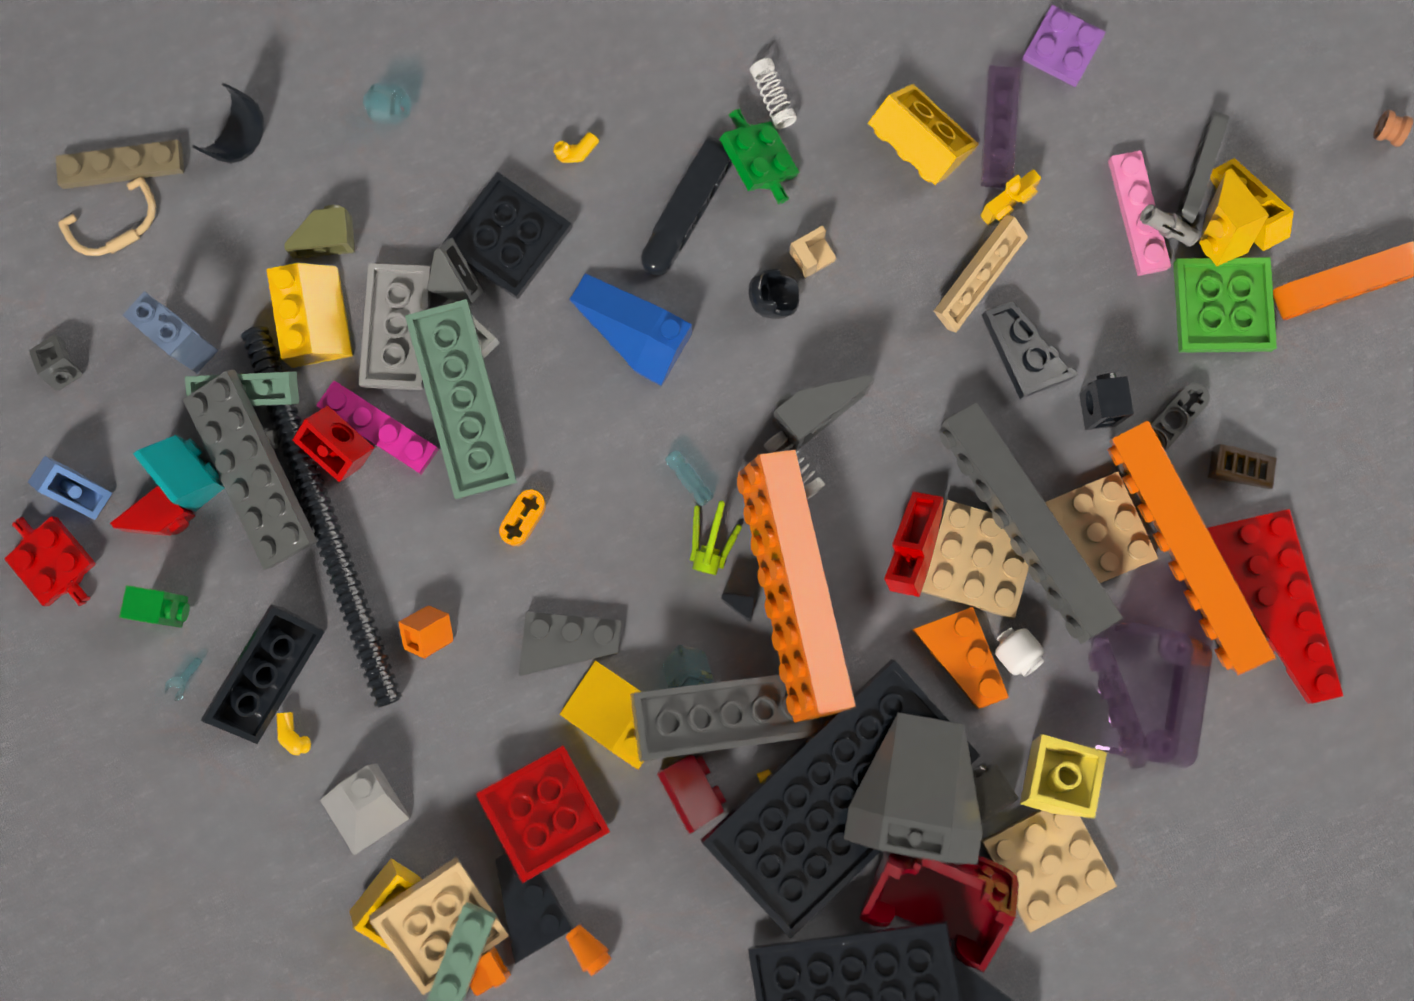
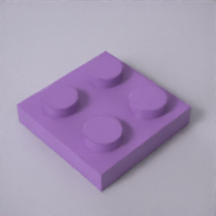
[1022,5,1106,88]

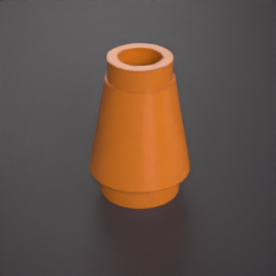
[565,924,612,977]

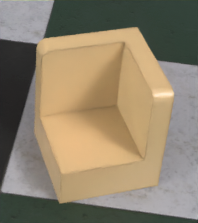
[789,226,836,278]

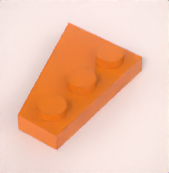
[912,607,1009,709]

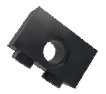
[1079,373,1134,430]

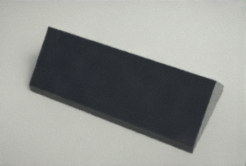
[201,605,325,744]

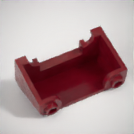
[859,851,1019,972]

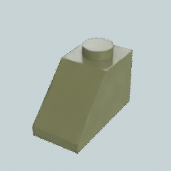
[284,205,355,259]

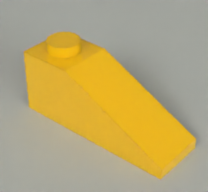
[1210,158,1294,251]

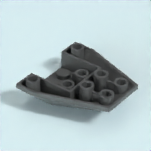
[844,712,982,864]

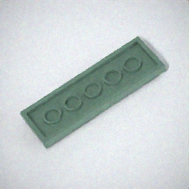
[405,299,518,500]

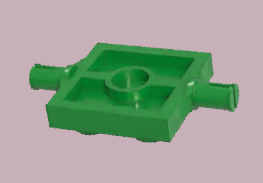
[720,109,800,205]

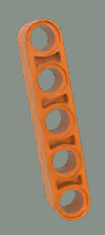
[1273,241,1414,320]

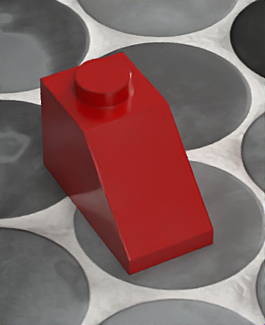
[110,486,195,536]

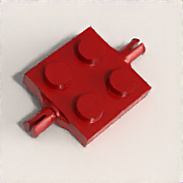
[4,516,96,606]

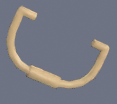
[58,177,156,256]

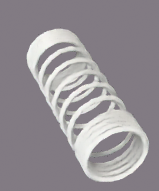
[750,58,797,129]
[764,431,825,499]

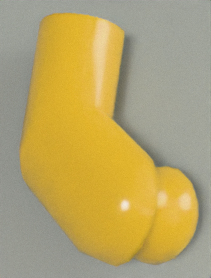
[553,132,599,163]
[276,712,311,756]

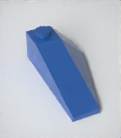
[570,273,692,387]

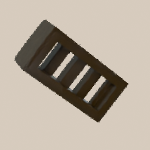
[1208,444,1277,489]

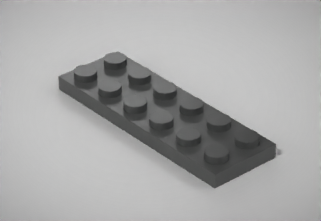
[182,370,317,570]
[630,675,828,761]

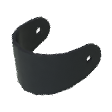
[192,82,264,164]

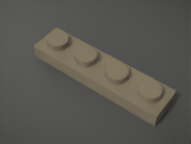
[56,140,184,189]

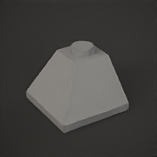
[320,763,410,855]

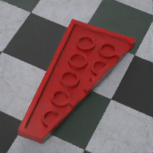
[1207,509,1344,704]

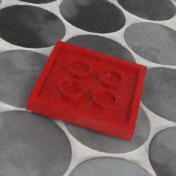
[475,745,610,883]

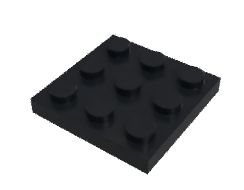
[442,172,573,300]

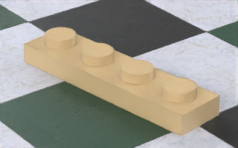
[934,215,1028,332]

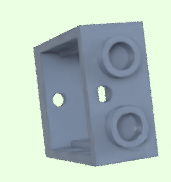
[122,291,218,374]

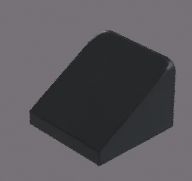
[721,592,754,623]

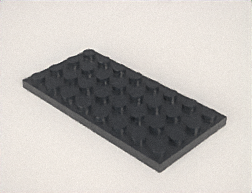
[700,659,981,939]

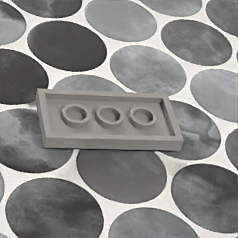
[359,263,431,390]

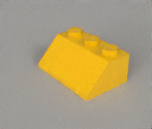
[868,84,979,185]
[266,263,353,368]

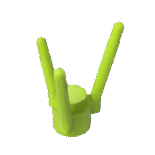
[689,500,742,575]

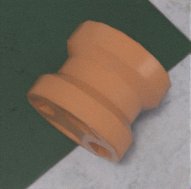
[1373,109,1413,147]

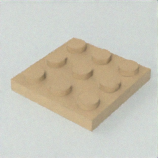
[1045,472,1159,583]
[922,500,1029,619]
[981,810,1117,933]
[368,857,509,995]

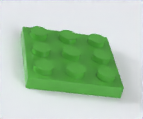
[1173,257,1277,353]

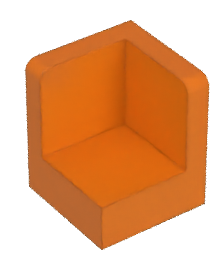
[398,606,453,659]
[470,946,511,996]

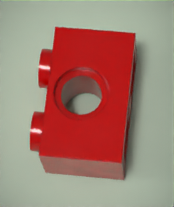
[292,406,375,483]

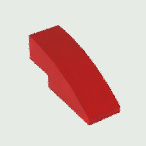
[884,491,944,597]

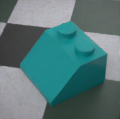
[133,435,224,512]

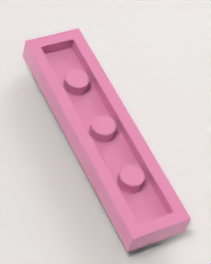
[1108,150,1171,276]

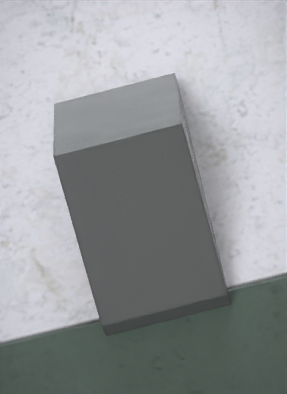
[427,238,484,305]

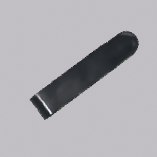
[641,136,733,275]

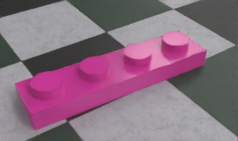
[316,380,439,475]

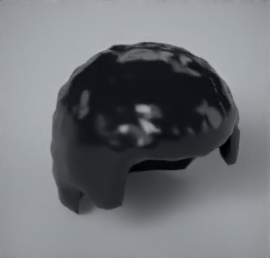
[748,268,800,319]

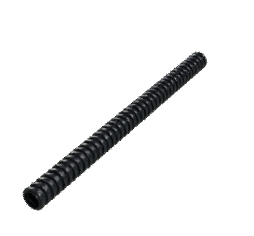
[241,326,402,707]

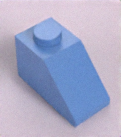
[28,455,112,520]

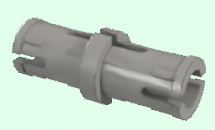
[1140,204,1200,246]

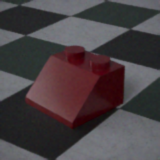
[657,754,727,834]

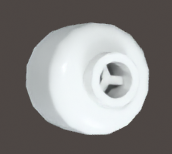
[995,628,1044,677]

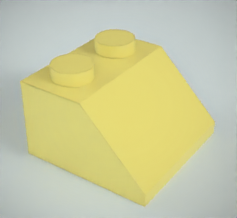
[1020,734,1107,818]

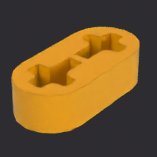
[499,489,546,546]

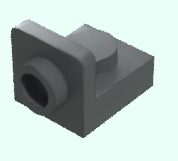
[29,334,83,391]

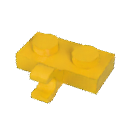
[980,169,1041,225]

